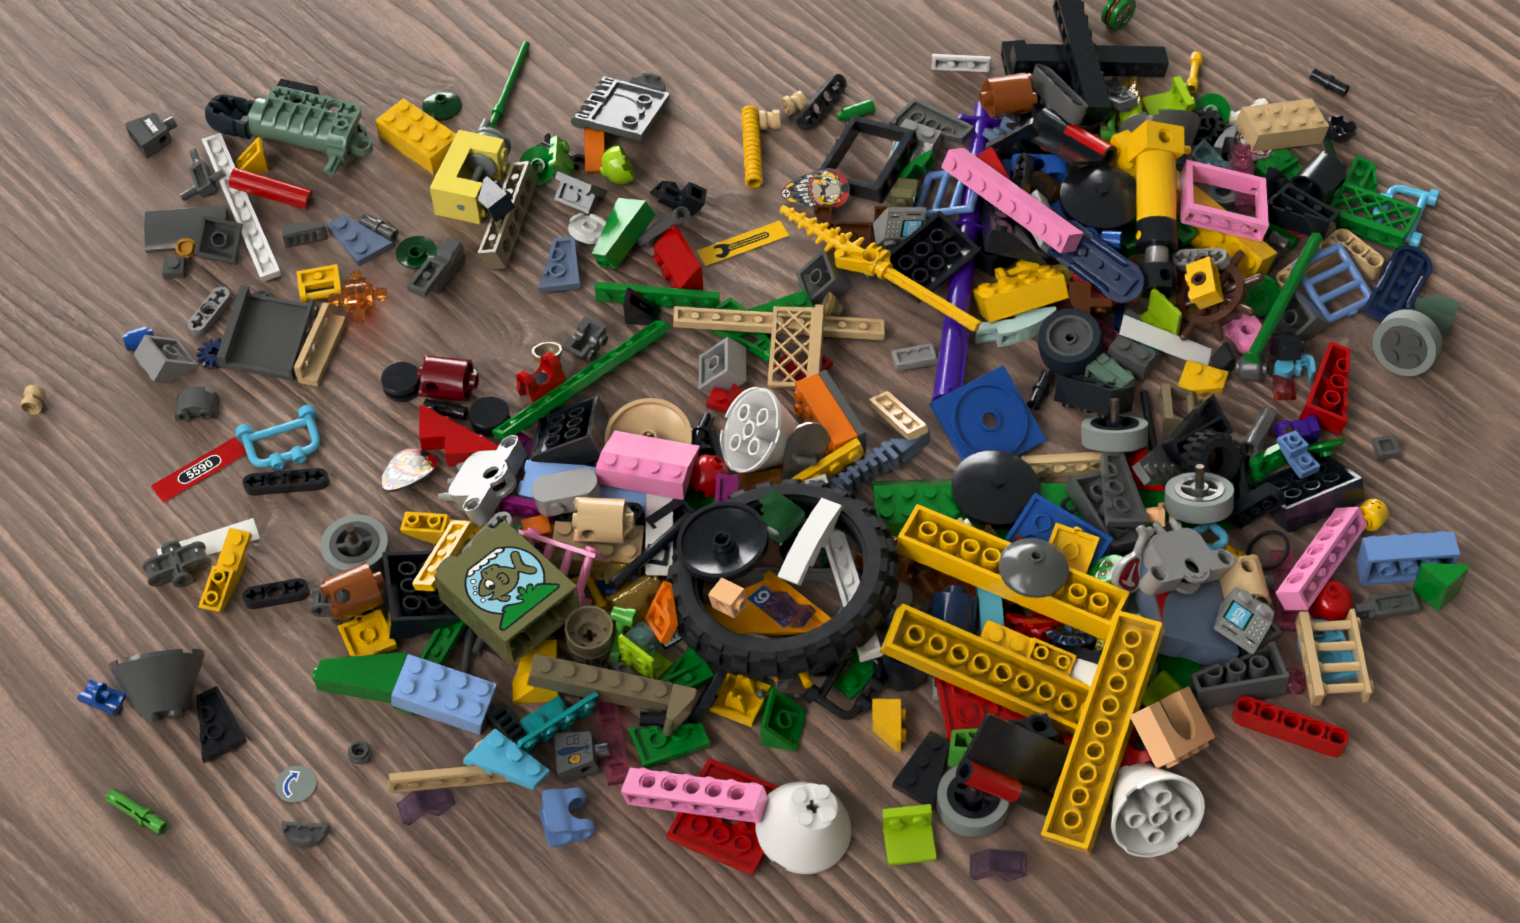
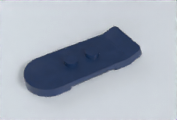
[1048,220,1145,304]
[1362,246,1432,324]

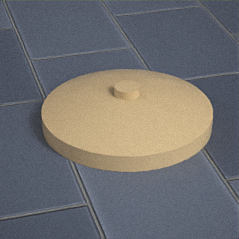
[604,398,692,445]

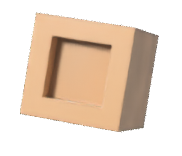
[708,578,748,619]

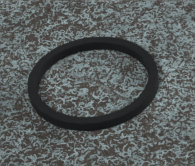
[1246,530,1290,571]

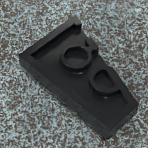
[196,686,247,764]
[892,730,950,811]

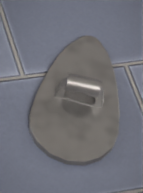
[783,422,829,479]

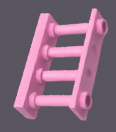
[518,527,606,607]

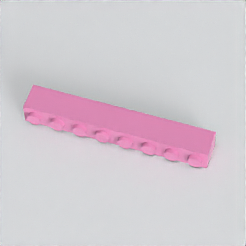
[941,148,1083,253]

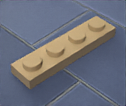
[869,391,928,441]

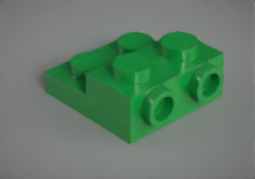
[1254,148,1302,181]

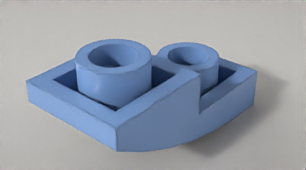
[1277,430,1320,479]

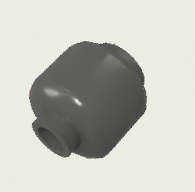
[1236,353,1269,382]

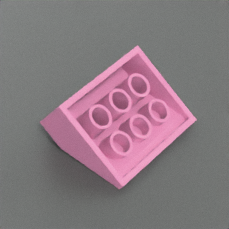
[596,431,700,500]

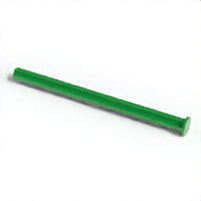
[1243,232,1323,364]

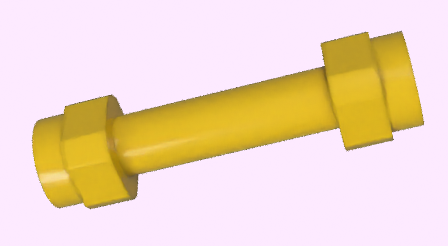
[1186,52,1203,93]

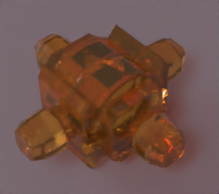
[328,270,388,323]

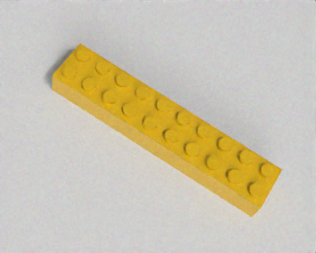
[1107,129,1278,281]
[896,504,1130,641]
[880,603,1090,737]
[1041,610,1165,855]

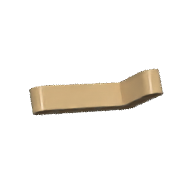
[1276,229,1384,291]

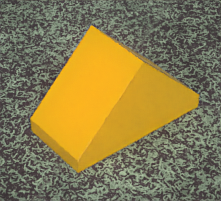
[236,137,268,174]

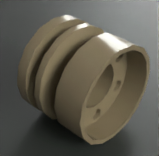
[565,605,614,664]

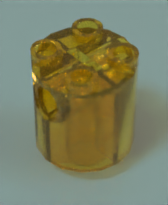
[605,574,661,636]

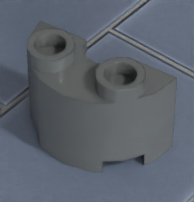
[561,316,608,362]
[175,386,219,421]

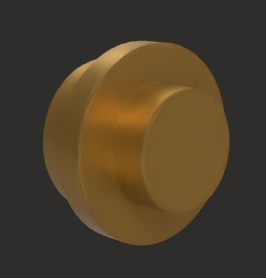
[175,238,196,258]

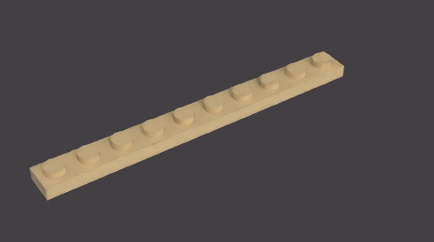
[673,306,885,340]

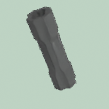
[1240,407,1278,457]

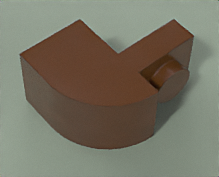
[1069,282,1112,315]

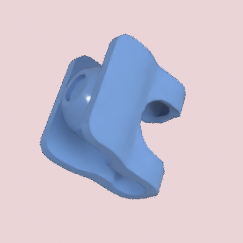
[539,787,595,847]

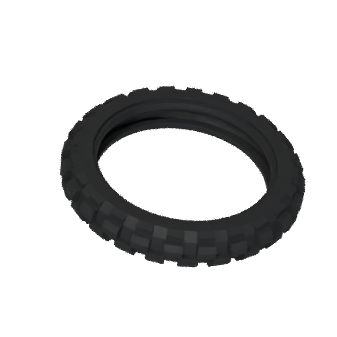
[666,479,900,681]

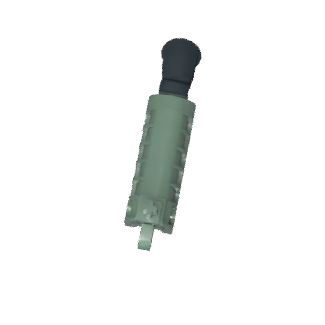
[205,86,373,177]

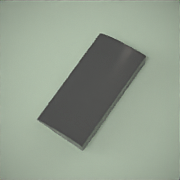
[144,205,229,253]
[1065,471,1139,556]

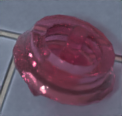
[1286,668,1307,695]

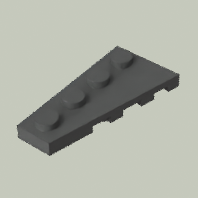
[889,98,975,144]

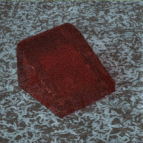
[1272,375,1296,401]

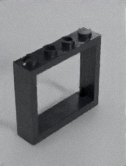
[818,115,920,204]

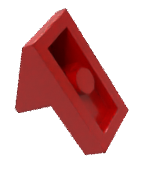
[706,383,744,413]

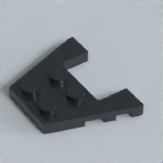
[985,118,1044,170]

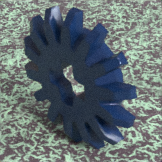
[196,338,221,369]
[1046,629,1088,646]

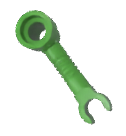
[1098,108,1118,143]
[610,606,638,662]

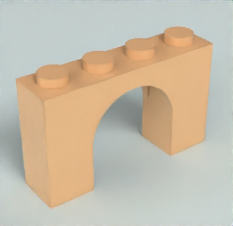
[1130,686,1215,769]

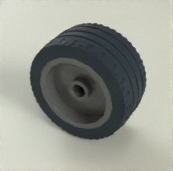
[1038,308,1103,375]

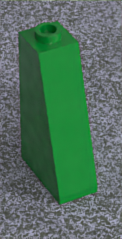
[592,198,656,269]
[312,652,407,703]

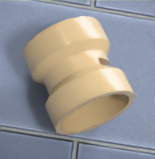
[781,91,807,116]
[759,110,780,130]
[20,385,46,415]

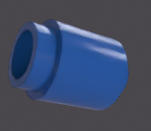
[122,326,154,352]

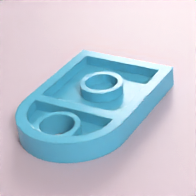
[1297,619,1357,685]

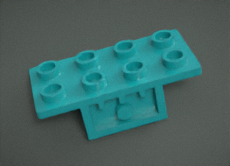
[517,691,599,754]

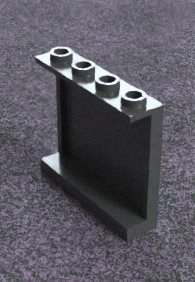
[217,285,318,381]

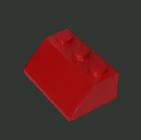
[652,224,704,291]

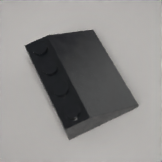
[980,199,1047,265]
[886,210,981,304]
[530,395,609,465]
[1251,455,1365,533]
[381,550,460,639]

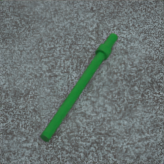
[489,41,530,128]

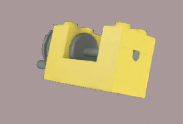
[430,119,512,224]

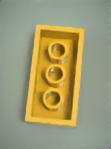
[375,98,456,174]
[972,264,1069,323]

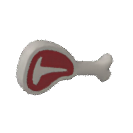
[1111,525,1154,593]

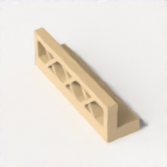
[294,303,347,387]
[1021,451,1103,478]

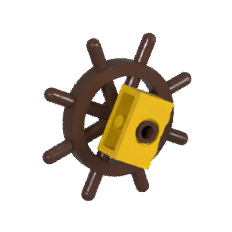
[1173,250,1264,341]

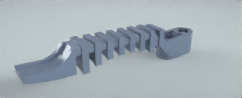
[798,427,931,532]

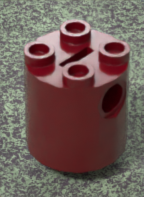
[417,355,479,401]

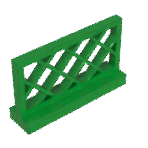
[1330,182,1421,250]

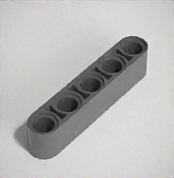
[1032,64,1088,125]

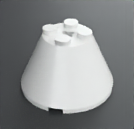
[720,387,800,473]
[1111,763,1205,857]
[755,782,851,874]

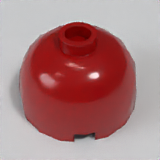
[689,454,729,498]
[1308,579,1354,621]

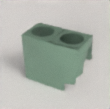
[1411,294,1460,338]

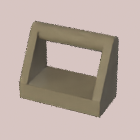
[1159,383,1195,431]
[663,684,696,736]

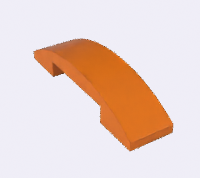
[584,127,605,174]

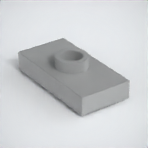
[891,343,938,372]

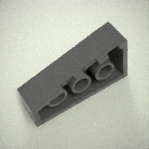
[1189,641,1289,709]

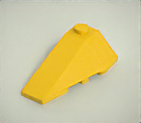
[512,639,559,705]

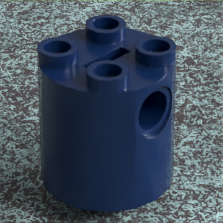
[931,585,978,635]

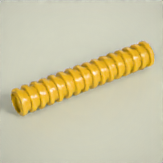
[741,106,763,188]

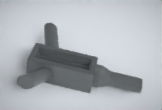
[180,148,226,201]

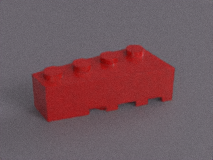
[1299,341,1351,436]

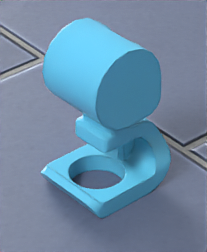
[1273,354,1316,384]

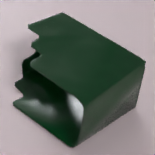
[759,489,806,546]

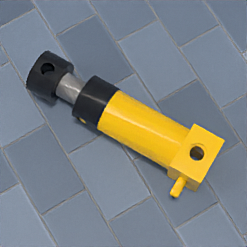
[1128,120,1191,299]

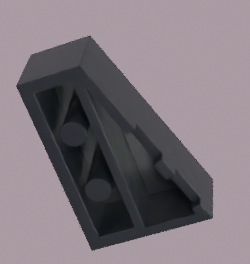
[1267,183,1341,241]
[1054,374,1136,418]
[1161,394,1234,463]

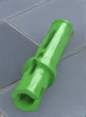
[105,788,169,835]

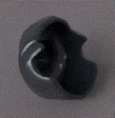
[1326,115,1357,143]

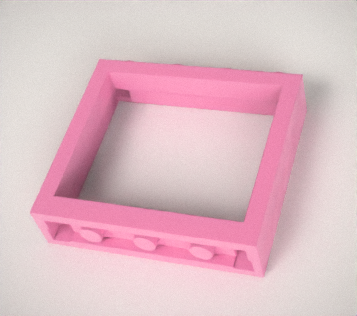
[1180,159,1269,242]

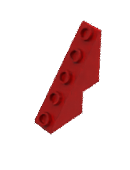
[419,405,500,467]

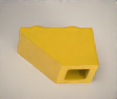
[872,699,906,752]

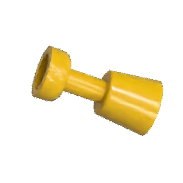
[994,260,1040,282]

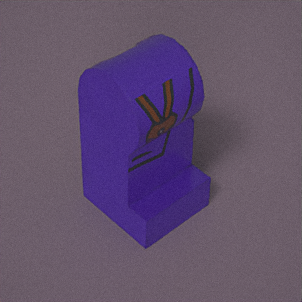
[1275,415,1321,444]

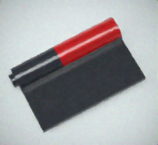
[1006,108,1117,165]
[956,713,1070,816]

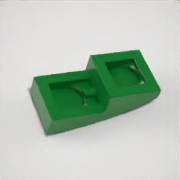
[899,150,937,179]

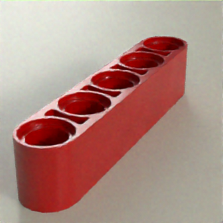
[1232,696,1349,757]

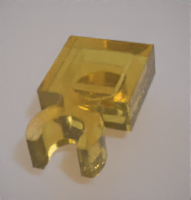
[591,560,630,588]

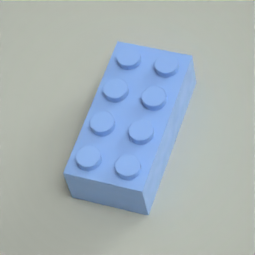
[391,654,497,735]

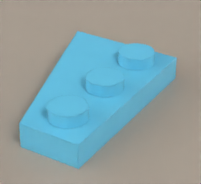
[463,729,550,790]

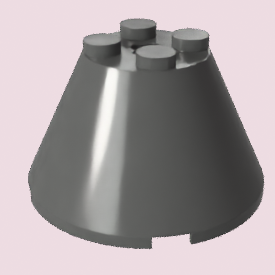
[1119,109,1201,173]
[109,649,205,722]

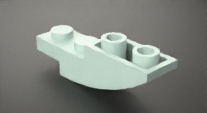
[973,306,1056,347]

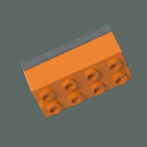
[793,370,866,464]

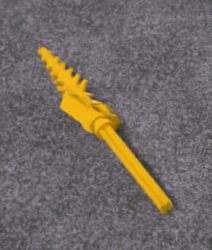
[779,205,982,332]

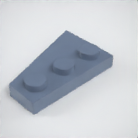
[327,215,394,266]
[538,236,580,293]

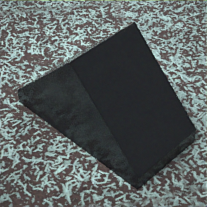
[623,288,660,325]

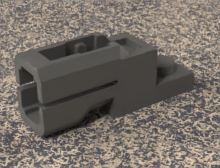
[407,237,466,298]

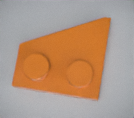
[645,581,678,644]

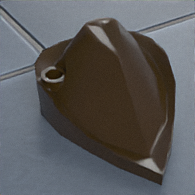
[1030,169,1061,202]

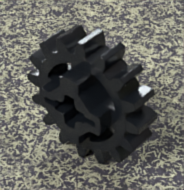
[1192,107,1225,149]

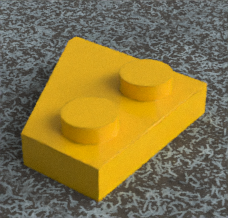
[1177,360,1229,395]

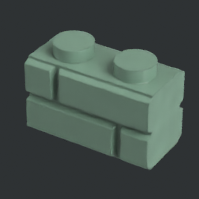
[1085,353,1135,388]

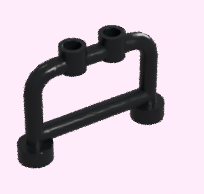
[802,648,884,720]

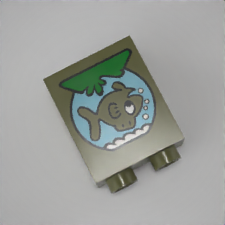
[434,520,580,666]

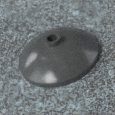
[999,538,1069,598]

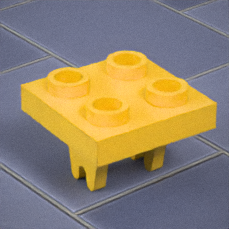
[709,673,771,727]

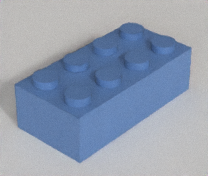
[1355,531,1460,585]

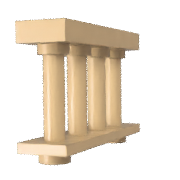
[1295,609,1374,706]

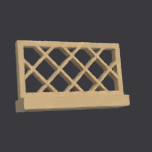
[768,305,825,389]

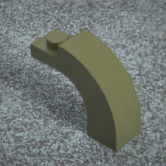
[891,178,918,207]

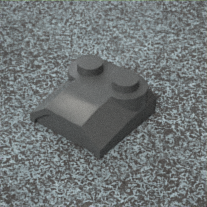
[194,215,243,264]

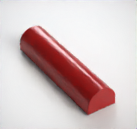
[229,167,313,209]

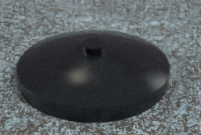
[1059,164,1137,233]
[951,451,1041,529]
[676,501,769,583]

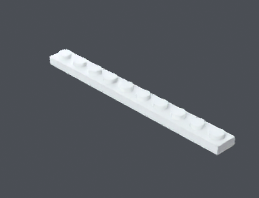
[202,133,281,282]
[804,474,883,662]

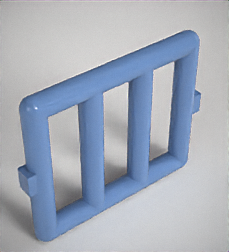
[915,170,979,218]
[1292,242,1372,324]

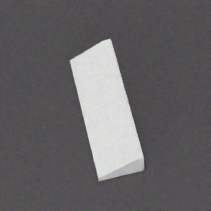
[932,54,991,72]

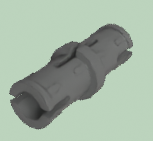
[359,213,399,242]

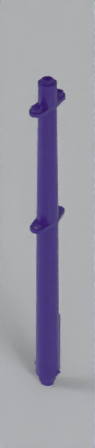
[932,101,1003,401]

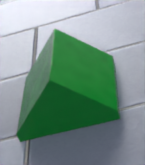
[1413,563,1469,612]
[760,688,807,752]

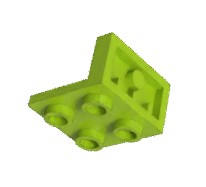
[1138,288,1182,351]
[618,634,673,680]
[882,804,936,866]

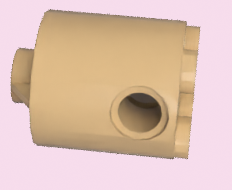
[572,497,635,544]
[1219,554,1272,607]

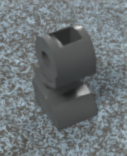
[1267,232,1289,274]

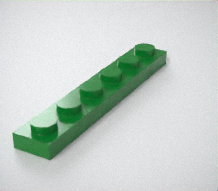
[595,281,720,309]

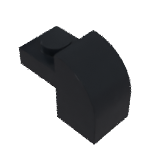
[658,182,707,216]

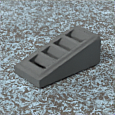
[282,223,328,248]

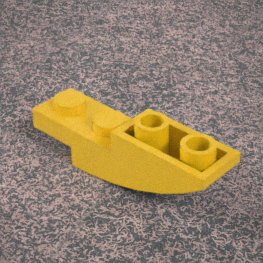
[400,511,488,548]
[198,528,252,613]
[980,620,1077,676]

